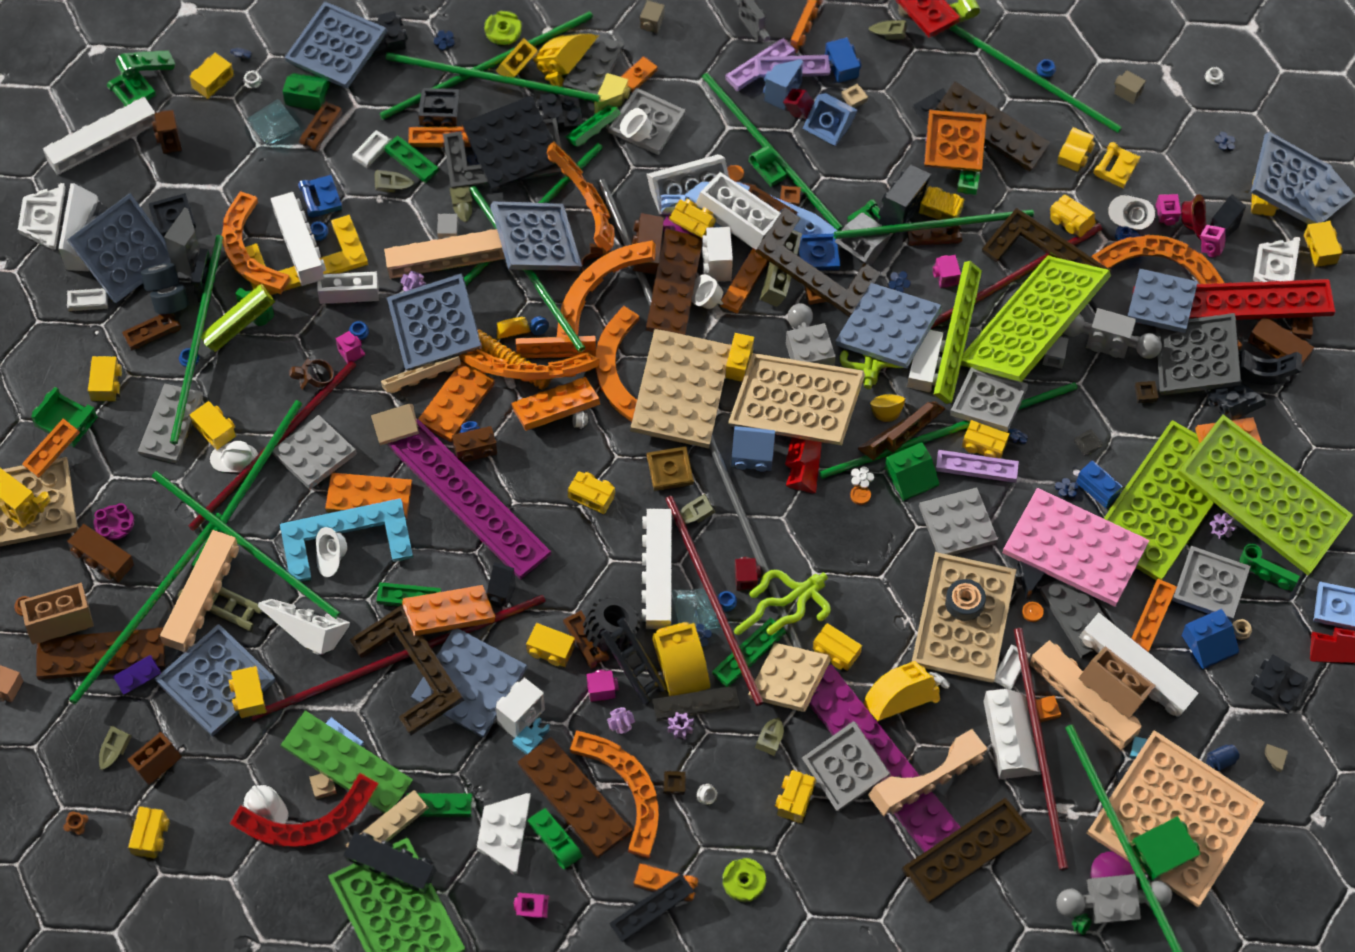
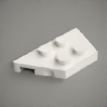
[18,183,65,250]
[1253,237,1300,282]
[477,793,530,875]

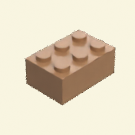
[20,583,94,645]
[1078,646,1156,718]

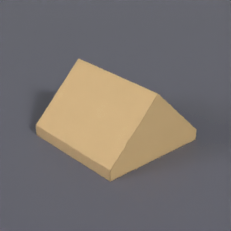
[371,404,419,446]

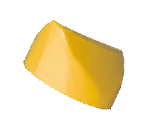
[497,317,531,339]
[870,394,905,422]

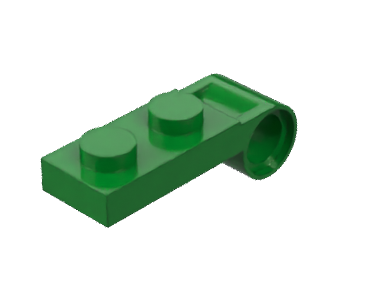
[116,51,175,79]
[957,151,984,195]
[1240,544,1300,591]
[527,808,582,870]

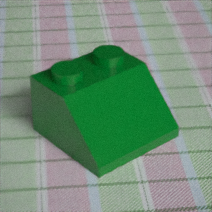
[282,73,331,111]
[885,442,939,501]

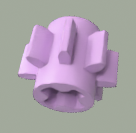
[401,271,426,291]
[1210,512,1237,539]
[607,708,635,734]
[668,712,693,740]

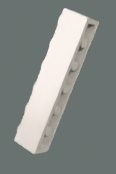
[43,97,155,175]
[271,192,326,286]
[642,509,671,629]
[1079,613,1198,718]

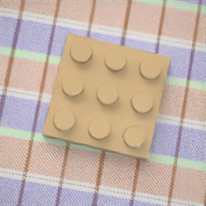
[748,643,831,712]

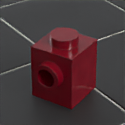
[783,88,815,119]
[734,557,761,590]

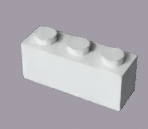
[318,272,379,304]
[907,330,946,392]

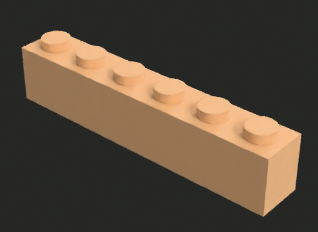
[384,229,505,279]
[160,530,239,652]
[1029,640,1142,750]

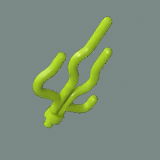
[840,350,913,389]
[734,570,831,635]

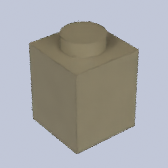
[640,0,665,33]
[1114,70,1146,104]

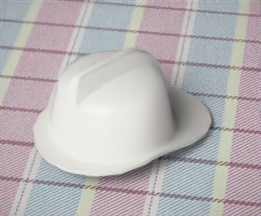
[620,108,653,142]
[1109,195,1155,229]
[691,274,723,309]
[210,441,258,473]
[316,527,347,577]
[244,785,288,824]

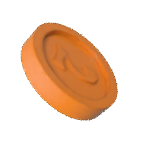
[727,165,744,182]
[850,485,871,505]
[1022,602,1043,622]

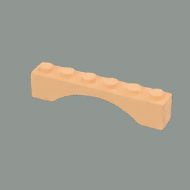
[868,729,987,816]

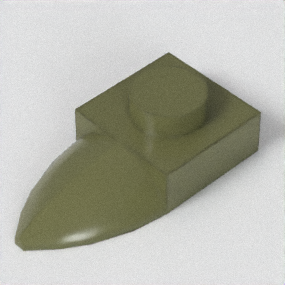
[869,20,907,39]
[374,170,414,193]
[450,185,472,223]
[674,494,716,524]
[755,718,784,756]
[99,726,132,770]

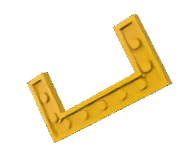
[245,215,368,295]

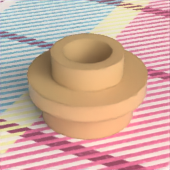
[1232,619,1252,640]

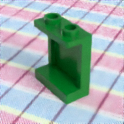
[31,387,98,448]
[1130,816,1201,882]

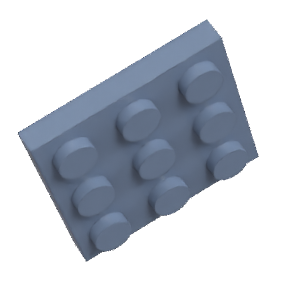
[1128,269,1197,333]

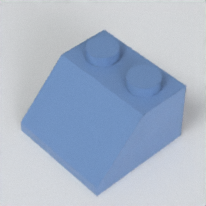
[763,59,803,110]
[803,93,858,145]
[731,426,775,472]

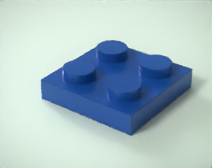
[798,233,840,271]

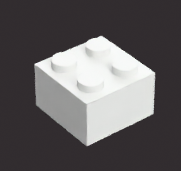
[702,227,733,282]
[496,677,545,738]

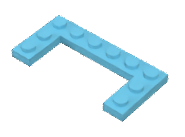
[280,498,413,582]

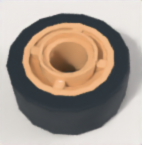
[945,579,986,621]

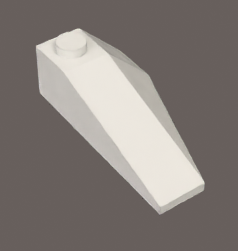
[258,599,350,655]

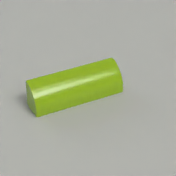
[201,284,275,352]

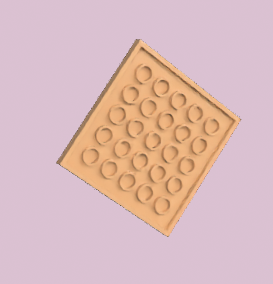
[1086,730,1264,908]

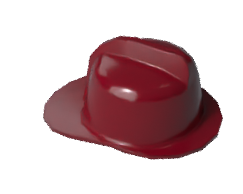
[1181,194,1207,240]

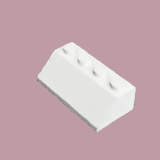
[647,155,729,214]
[696,172,780,250]
[59,184,102,271]
[984,689,1041,779]

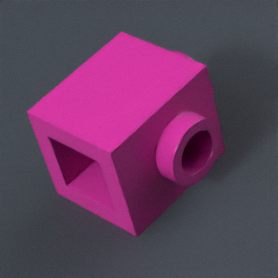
[933,255,961,288]
[587,670,619,702]

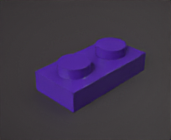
[113,655,161,695]

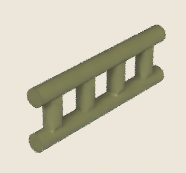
[178,576,263,631]

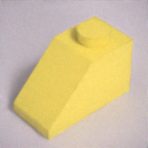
[594,73,631,114]

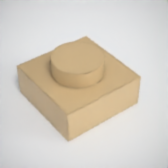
[842,84,868,108]
[309,774,336,799]

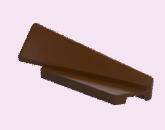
[857,401,945,461]

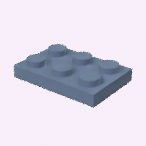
[1295,167,1355,223]

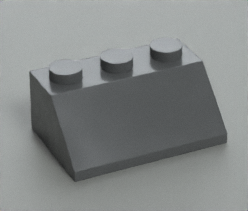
[164,208,200,277]

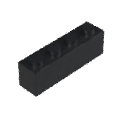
[343,832,436,895]

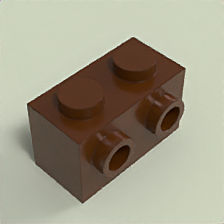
[152,110,182,154]
[452,426,497,463]
[127,732,182,785]

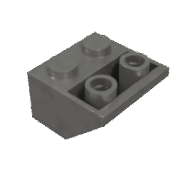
[835,213,893,266]

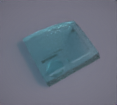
[247,99,300,144]
[672,588,721,630]

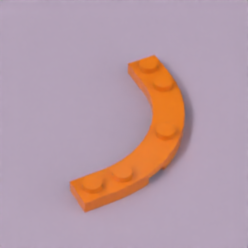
[547,142,615,252]
[222,191,290,294]
[1092,235,1225,284]
[557,240,656,337]
[596,306,639,422]
[459,349,599,382]
[570,730,659,858]

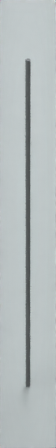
[598,179,802,649]

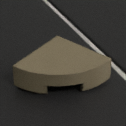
[1265,744,1288,772]

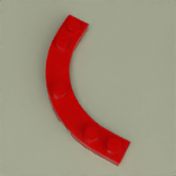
[230,772,379,846]

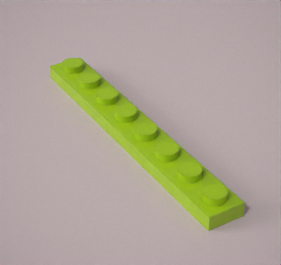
[934,261,982,404]

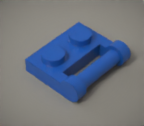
[298,175,342,217]

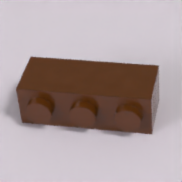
[632,213,664,275]
[1248,317,1314,374]
[67,524,134,583]

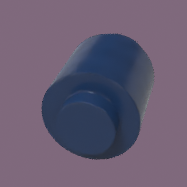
[1206,744,1240,772]

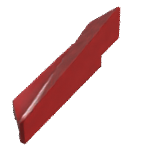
[785,437,822,493]
[1310,628,1355,663]

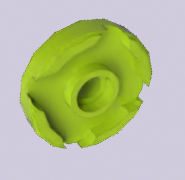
[485,11,522,45]
[723,858,766,902]

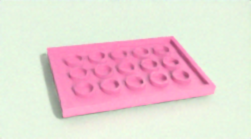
[1002,488,1149,606]

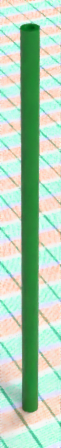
[190,400,302,568]

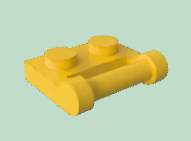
[1093,142,1140,189]

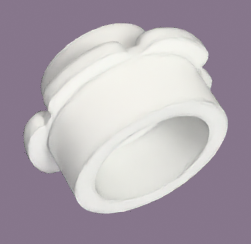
[1205,67,1224,85]
[243,71,262,88]
[573,411,588,429]
[697,784,717,805]

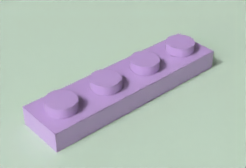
[726,38,795,91]
[755,55,830,77]
[936,450,1019,483]

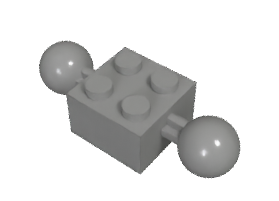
[786,303,836,366]
[1063,308,1162,359]
[1056,874,1172,924]

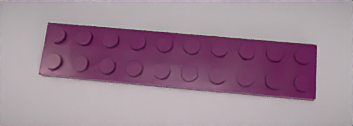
[387,419,551,580]
[809,664,961,852]

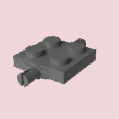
[735,0,771,42]

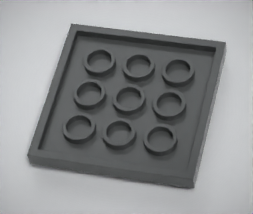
[1156,313,1241,395]

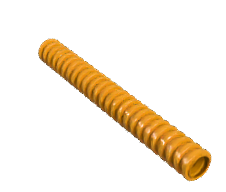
[477,328,551,390]

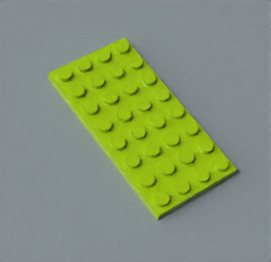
[961,256,1111,382]
[1177,415,1353,575]
[1103,420,1214,580]

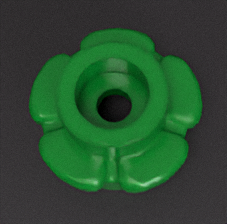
[1072,914,1092,935]

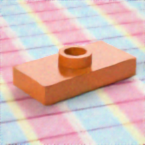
[621,57,657,93]

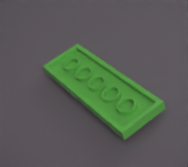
[281,711,413,814]

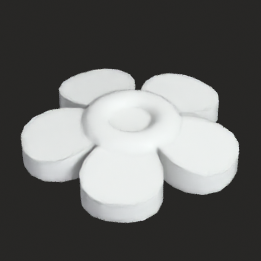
[851,467,874,488]
[929,672,950,689]

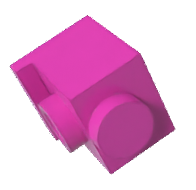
[1156,194,1181,226]
[1200,225,1225,257]
[336,331,365,364]
[514,893,549,918]

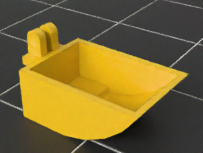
[533,34,599,87]
[0,468,51,528]
[653,622,711,699]
[863,661,940,721]

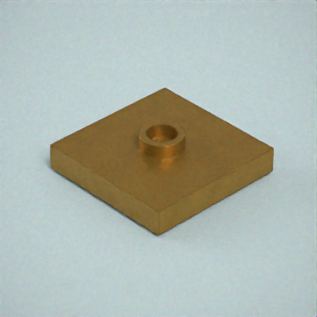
[647,447,694,491]

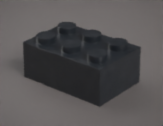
[878,165,931,234]

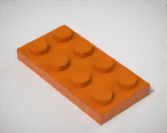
[419,361,495,442]
[511,377,600,431]
[325,473,413,519]
[402,585,495,636]

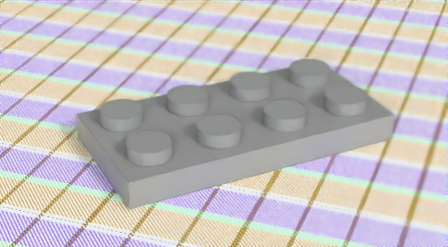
[138,383,203,464]

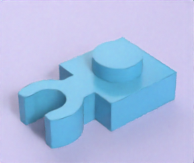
[513,718,550,755]

